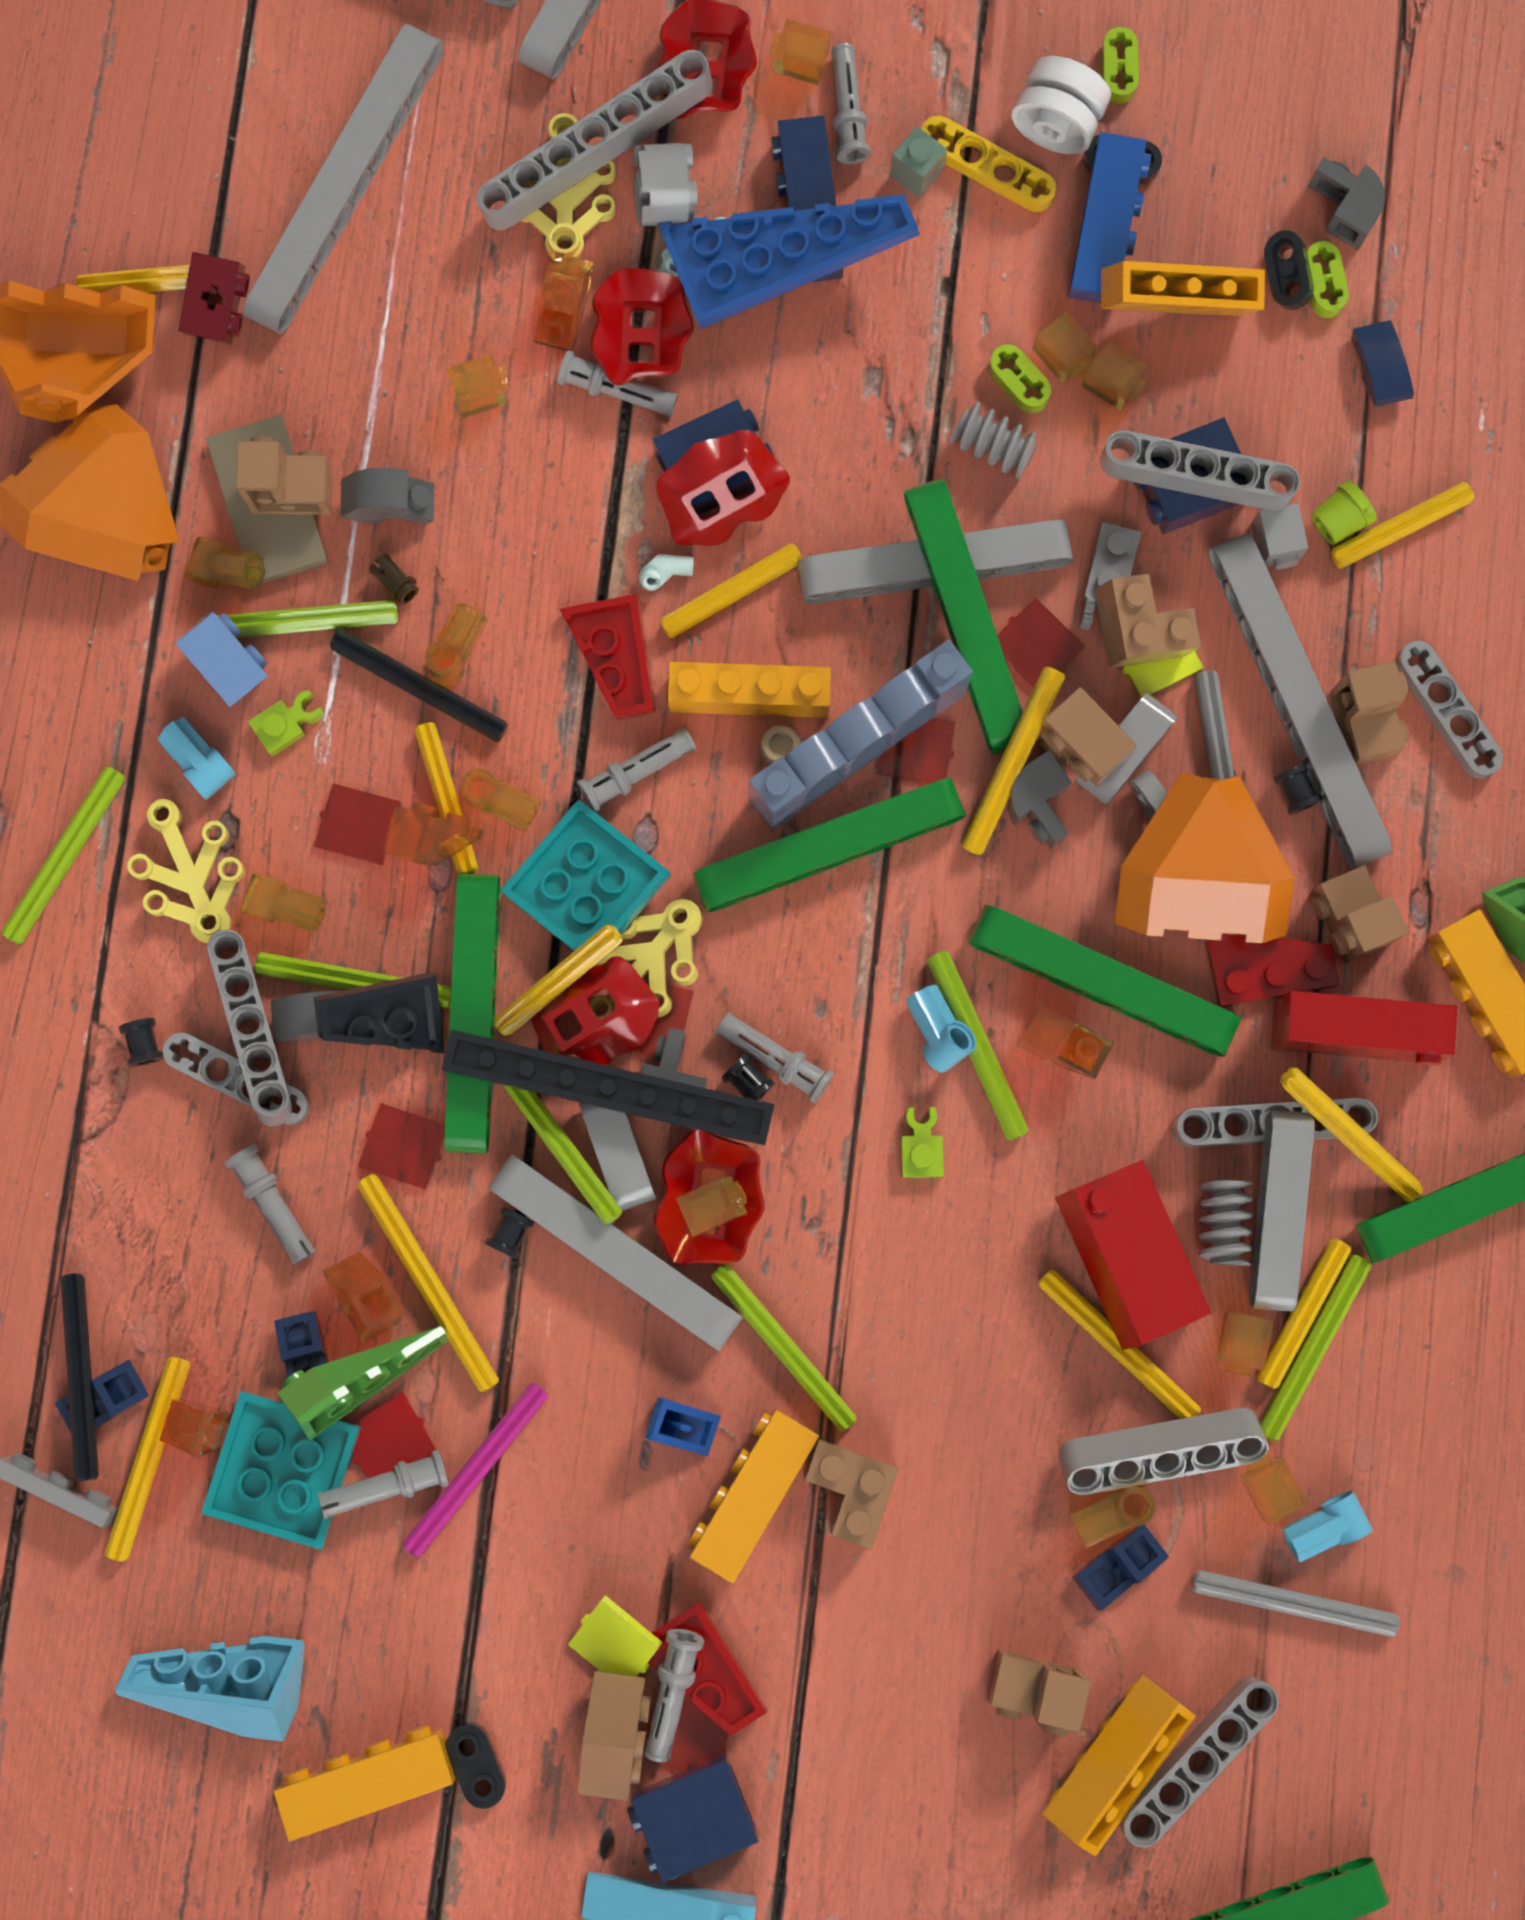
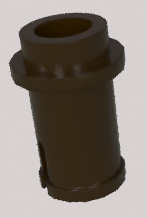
[369,554,419,605]

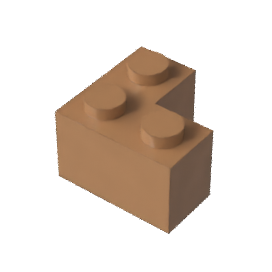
[236,436,333,515]
[1095,574,1201,668]
[1330,661,1408,766]
[1037,687,1137,787]
[1312,865,1409,964]
[804,1438,899,1550]
[987,1649,1091,1737]
[578,1671,651,1801]

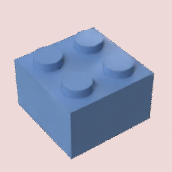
[174,612,268,707]

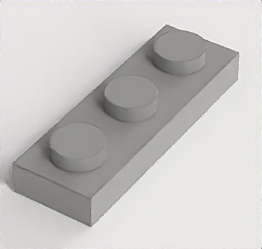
[0,1453,118,1528]

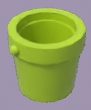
[1310,480,1377,545]

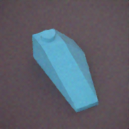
[115,1636,305,1742]
[581,1871,756,1920]

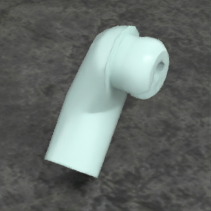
[639,554,694,591]

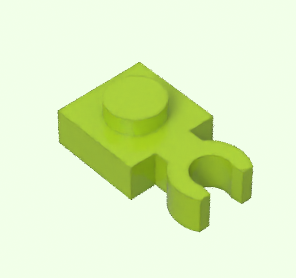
[248,690,325,757]
[901,1107,944,1178]

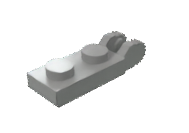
[1079,522,1141,630]

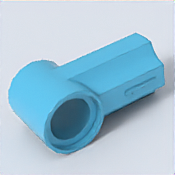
[157,717,237,800]
[906,985,976,1072]
[1281,1491,1373,1562]

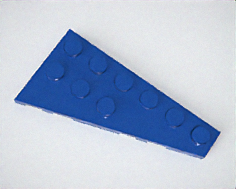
[658,194,920,329]

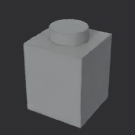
[1252,503,1309,570]

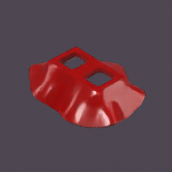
[656,0,757,119]
[590,268,694,386]
[656,430,790,546]
[531,956,659,1066]
[654,1130,765,1265]

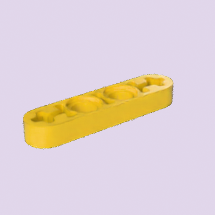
[921,116,1056,212]

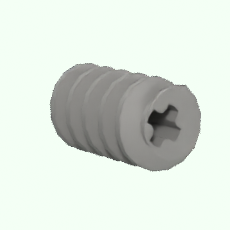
[949,401,1037,480]
[1198,1180,1254,1266]

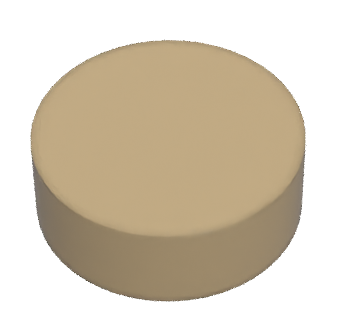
[761,725,801,764]

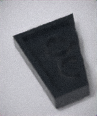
[314,972,445,1053]

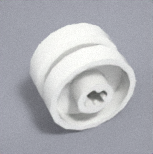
[1011,56,1112,155]

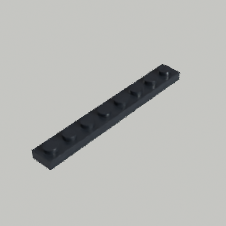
[442,1030,775,1146]

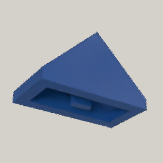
[645,1396,721,1456]

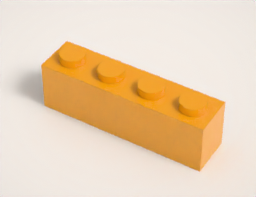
[1101,261,1265,316]
[668,662,831,718]
[1428,909,1525,1079]
[687,1409,819,1584]
[1042,1674,1196,1856]
[274,1725,457,1842]

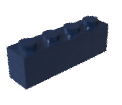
[771,115,844,282]

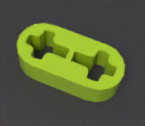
[1101,26,1139,104]
[1307,241,1349,318]
[989,344,1051,414]

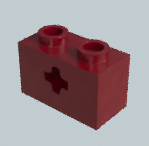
[178,252,250,345]

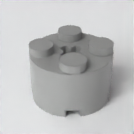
[633,143,697,227]

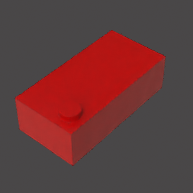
[1271,991,1457,1065]
[1055,1159,1211,1351]

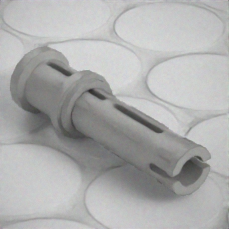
[831,43,871,164]
[557,350,678,417]
[577,727,696,812]
[715,1012,835,1104]
[224,1144,316,1265]
[317,1450,448,1519]
[644,1629,704,1763]

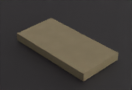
[206,415,329,587]

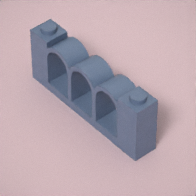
[749,639,973,832]

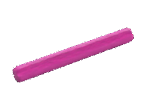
[402,1383,548,1557]

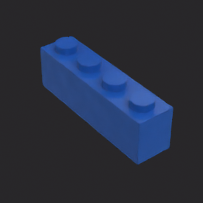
[1068,132,1151,303]

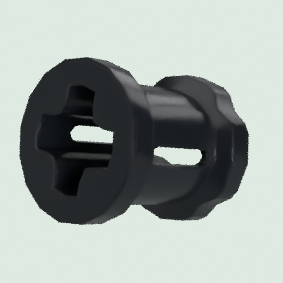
[1273,763,1323,815]
[119,1018,164,1067]
[721,1054,775,1101]
[484,1207,535,1259]

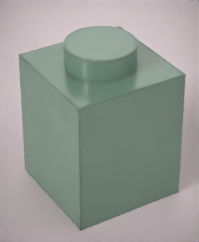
[890,126,947,198]

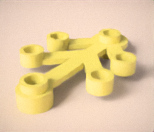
[521,113,616,263]
[127,799,245,944]
[589,899,702,1019]

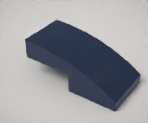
[1351,320,1414,407]
[274,1310,329,1378]
[55,1360,149,1432]
[1072,1523,1169,1611]

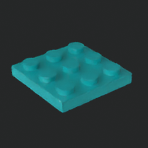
[500,799,672,967]
[201,1391,362,1550]

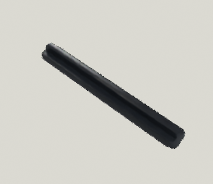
[330,630,508,742]
[60,1273,99,1481]

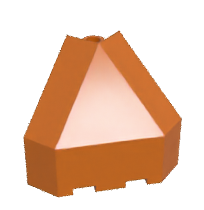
[0,280,156,423]
[0,404,180,581]
[1115,772,1295,943]

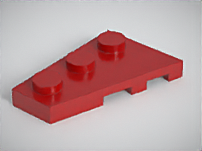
[559,594,656,720]
[1204,933,1340,1007]
[648,1601,768,1736]

